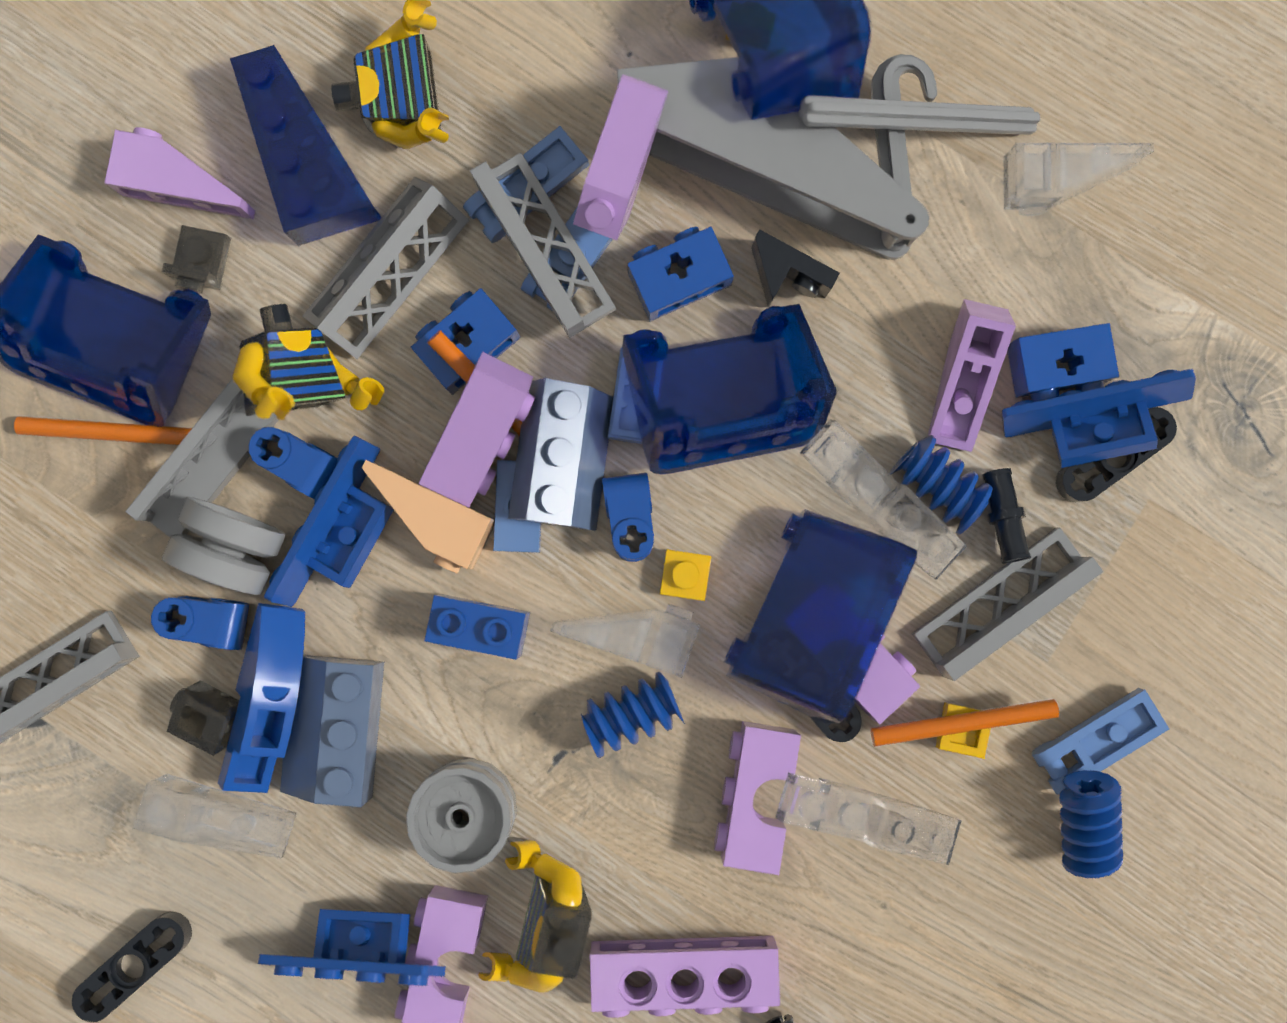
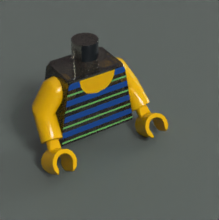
[331,0,449,150]
[232,304,384,420]
[478,840,592,993]

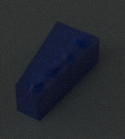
[230,45,382,246]

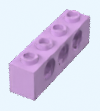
[590,936,780,1018]

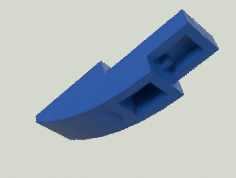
[217,603,305,793]

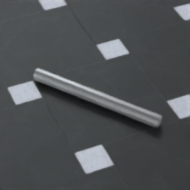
[798,96,1040,135]

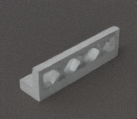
[470,153,616,338]
[303,177,469,359]
[125,376,279,537]
[912,528,1104,681]
[0,611,140,744]

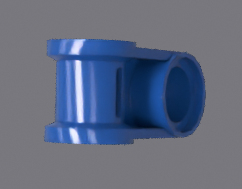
[249,427,337,499]
[602,472,654,562]
[151,596,250,650]

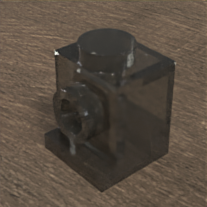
[167,680,239,756]

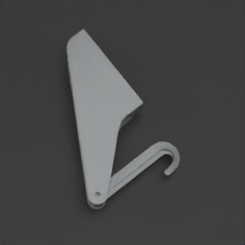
[617,50,937,260]

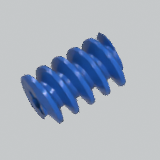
[889,435,993,535]
[581,671,685,758]
[1059,770,1123,878]

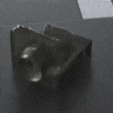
[162,225,231,294]

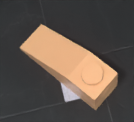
[362,460,495,573]

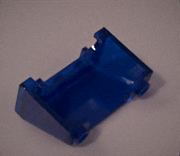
[689,0,871,120]
[0,234,211,427]
[622,304,837,475]
[724,509,918,724]

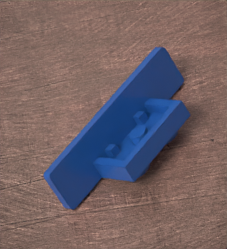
[1002,369,1196,468]
[264,436,394,607]
[258,909,446,986]

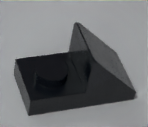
[751,229,840,307]

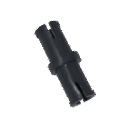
[982,468,1031,564]

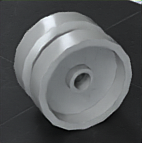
[162,496,286,595]
[406,758,517,873]

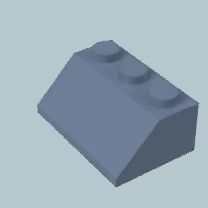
[508,378,613,531]
[280,655,385,807]

